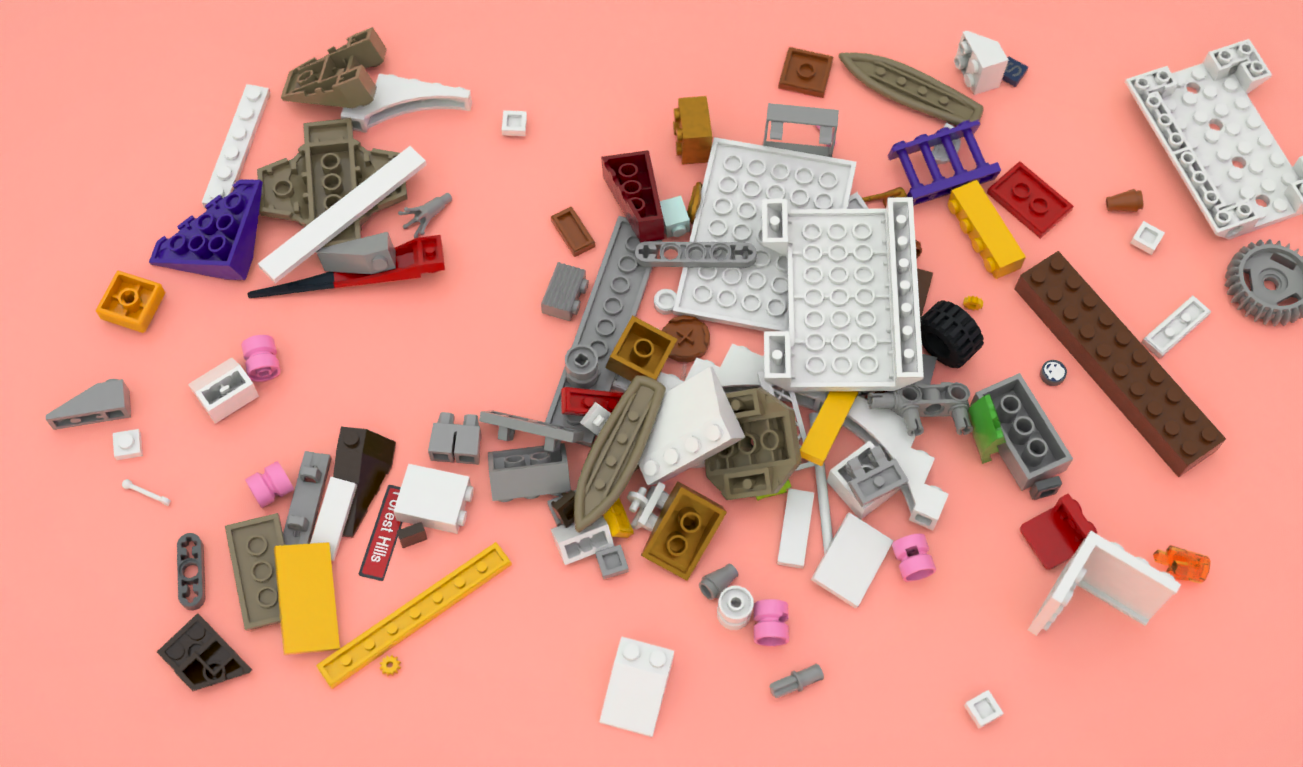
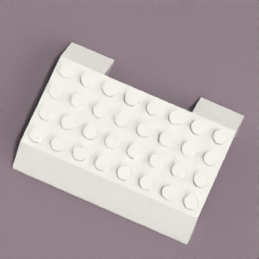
[762,197,924,392]

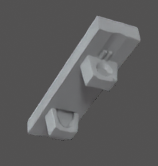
[479,410,584,452]
[283,451,332,545]

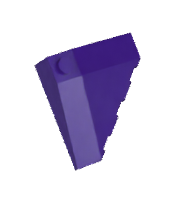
[149,179,263,280]

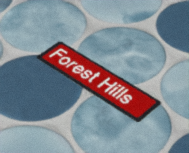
[358,485,403,581]

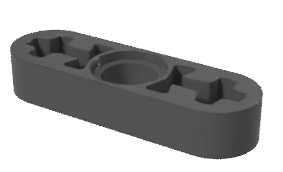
[177,533,205,611]

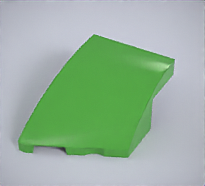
[968,394,1006,464]

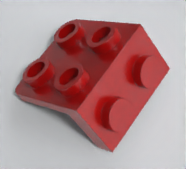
[1020,493,1097,570]

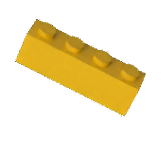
[948,180,1026,280]

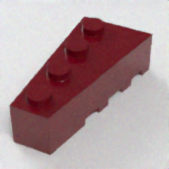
[601,150,665,243]

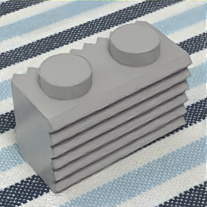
[541,262,589,321]

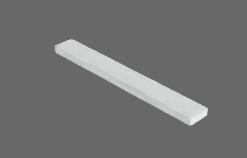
[258,146,427,284]

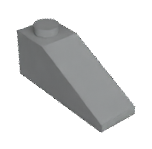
[316,232,396,274]
[45,379,131,430]

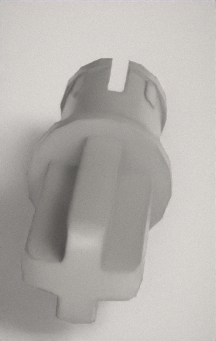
[769,663,824,698]

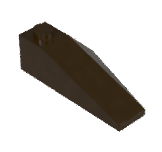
[333,426,396,538]

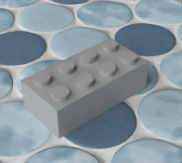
[970,373,1073,491]

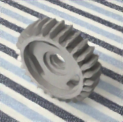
[1224,239,1303,327]

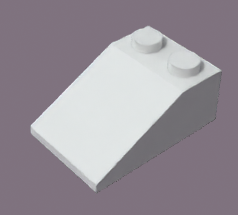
[599,636,675,737]

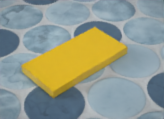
[274,542,340,655]

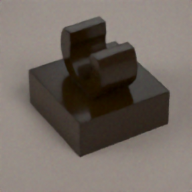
[551,489,575,528]

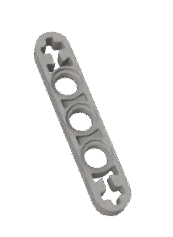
[635,241,757,268]

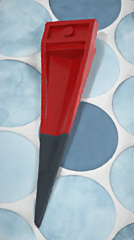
[247,235,445,298]

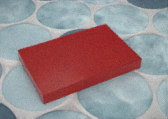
[987,161,1074,239]

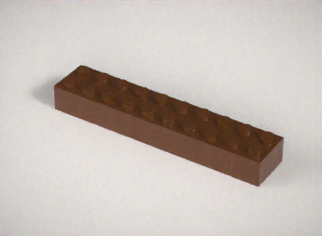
[1014,251,1226,478]

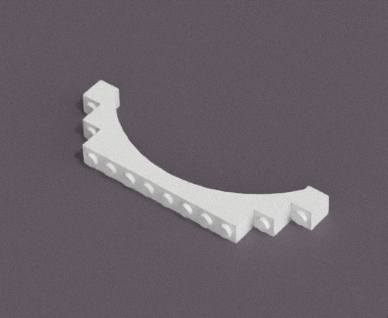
[657,343,949,531]

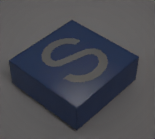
[1002,56,1029,87]

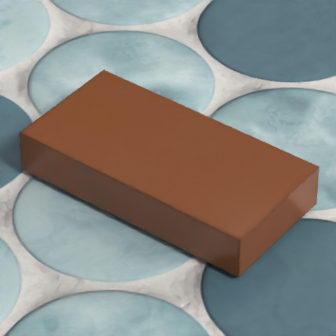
[550,206,596,257]

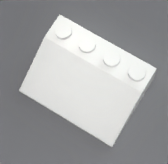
[638,367,746,485]

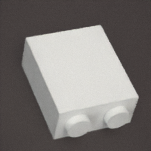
[394,463,474,534]

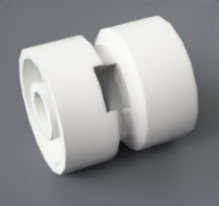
[717,586,754,630]

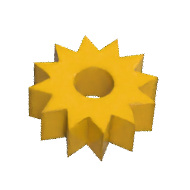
[963,295,983,311]
[379,655,401,677]

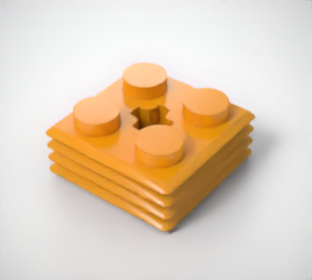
[95,270,166,333]

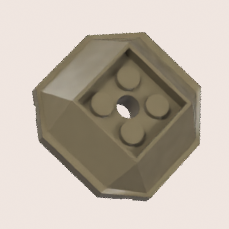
[704,388,802,500]

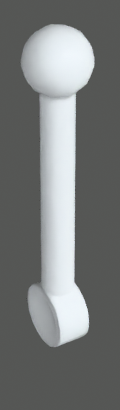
[122,479,171,506]

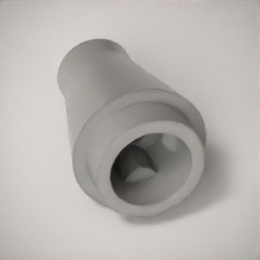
[699,563,739,600]

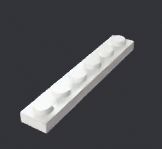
[201,84,271,208]

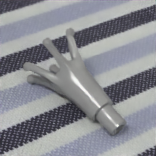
[398,192,453,238]

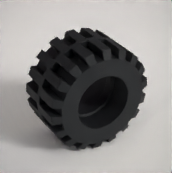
[920,300,984,368]

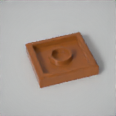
[778,47,834,98]

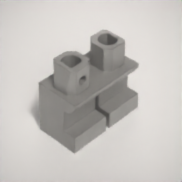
[428,412,482,465]

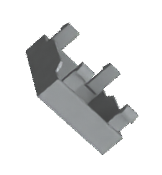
[763,103,839,157]

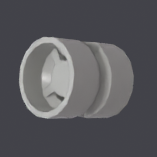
[565,344,599,389]

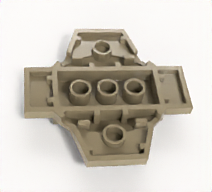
[257,118,408,248]

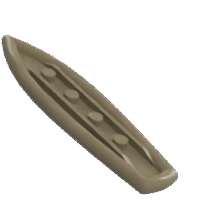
[838,52,984,125]
[574,375,666,532]

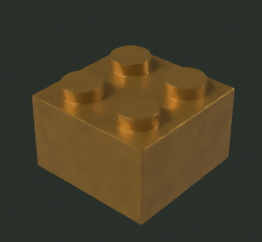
[673,96,712,165]
[605,315,678,382]

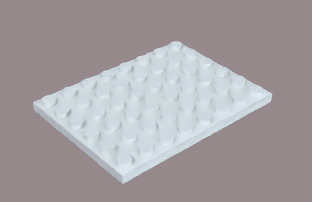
[673,137,857,331]

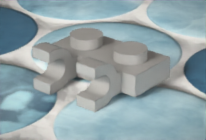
[844,445,909,507]

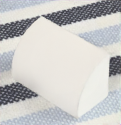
[550,516,614,565]

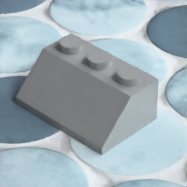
[488,443,571,502]

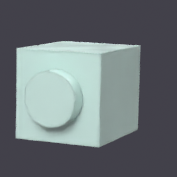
[660,195,690,238]

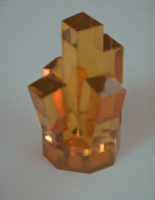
[1153,545,1211,584]

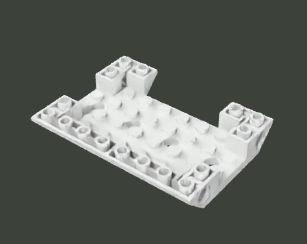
[1124,39,1303,240]

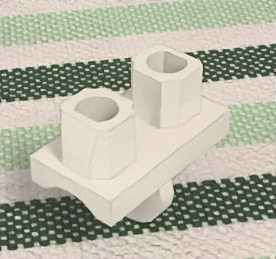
[627,482,669,532]

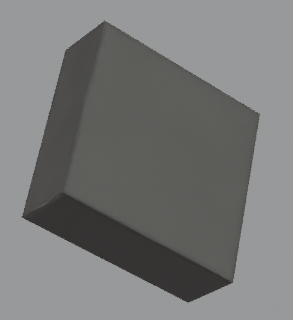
[1029,476,1062,500]

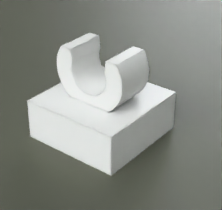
[580,402,611,436]

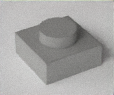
[595,545,629,580]

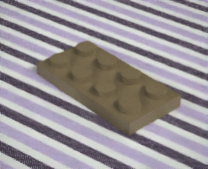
[225,513,285,631]

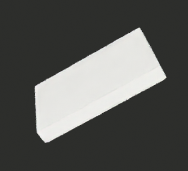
[810,512,893,608]

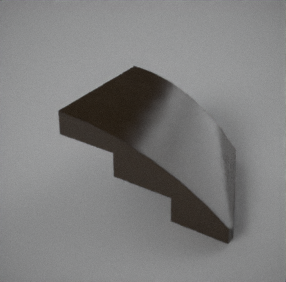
[157,613,252,691]

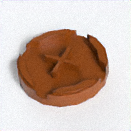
[661,315,710,363]

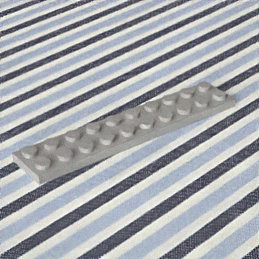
[545,216,665,447]

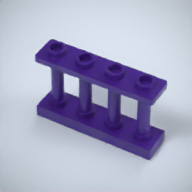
[887,120,1002,206]

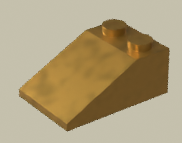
[641,481,727,581]

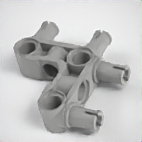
[867,381,973,436]

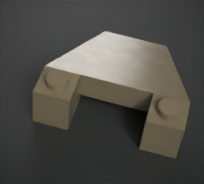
[281,27,387,109]

